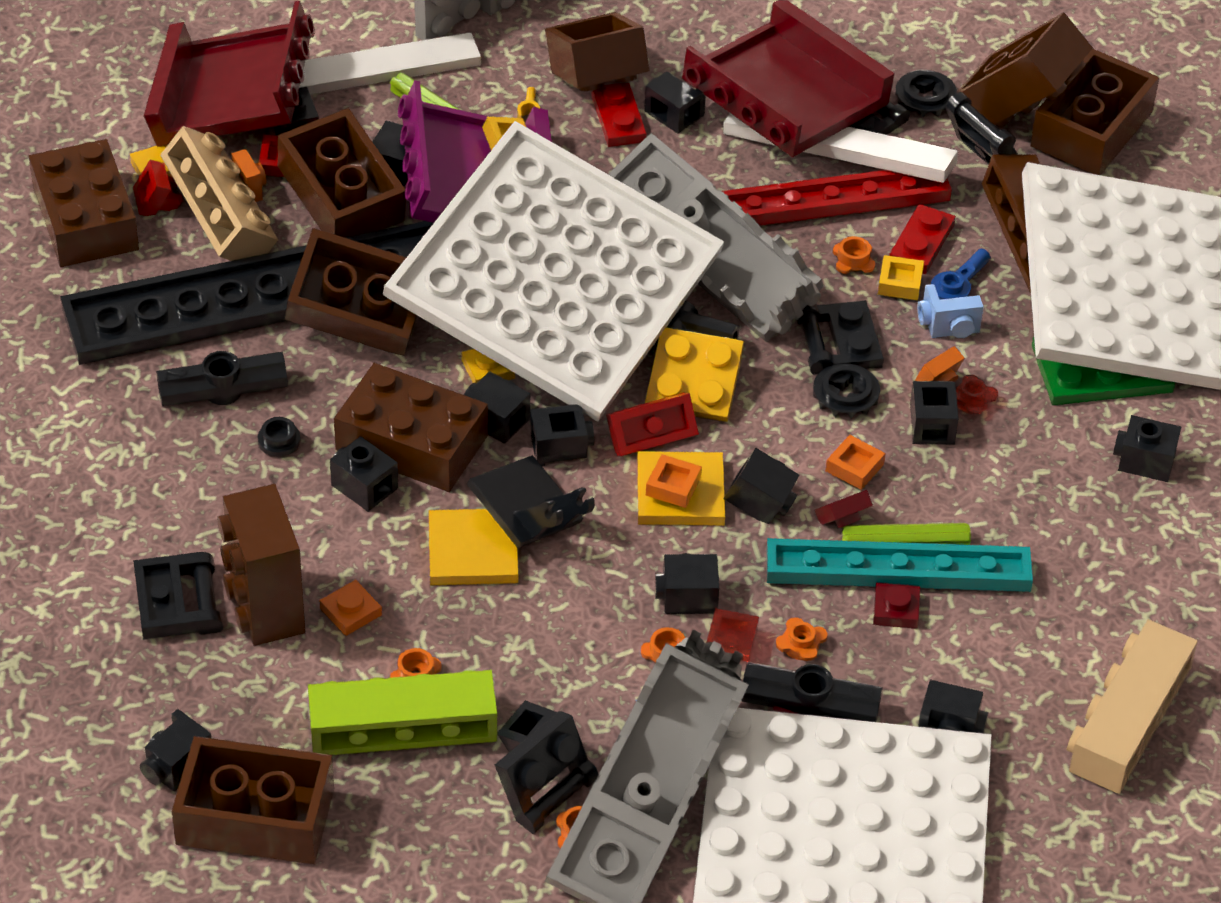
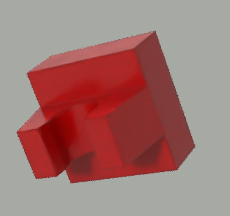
[133,159,183,216]

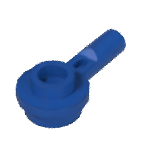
[931,249,991,300]

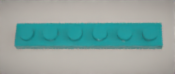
[766,538,1033,592]

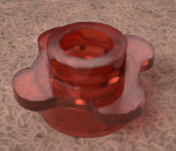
[956,375,998,414]

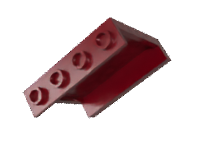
[143,0,315,147]
[682,0,895,158]

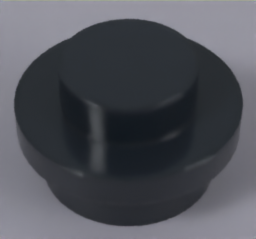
[258,417,301,457]

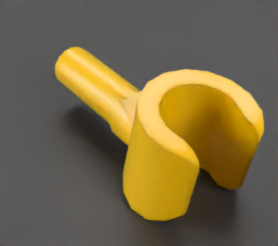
[517,87,540,118]

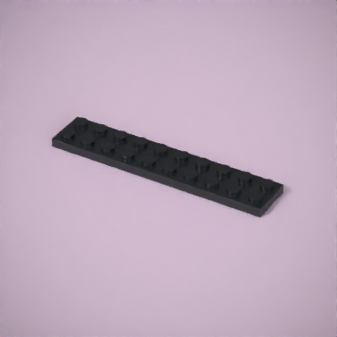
[60,221,434,365]

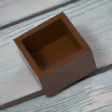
[545,12,650,91]

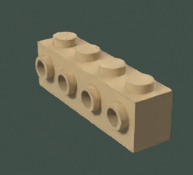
[160,126,278,261]
[1067,619,1198,794]

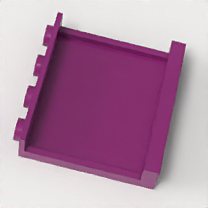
[398,80,552,223]

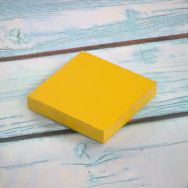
[637,451,725,526]
[428,509,518,586]

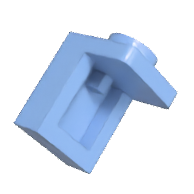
[917,284,984,338]

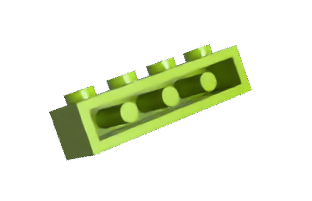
[308,670,497,755]

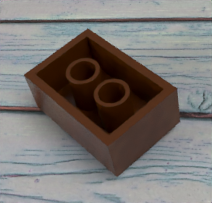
[956,12,1093,128]
[1030,49,1160,175]
[278,108,406,237]
[28,139,139,268]
[285,228,417,356]
[334,362,488,493]
[217,484,306,646]
[171,736,334,865]

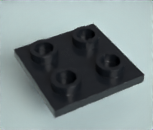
[467,455,595,548]

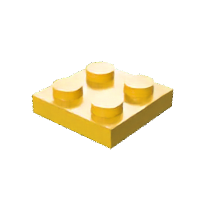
[645,327,744,422]

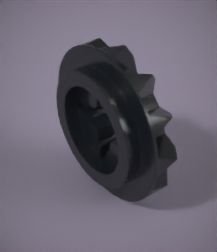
[895,70,957,117]
[813,364,880,419]

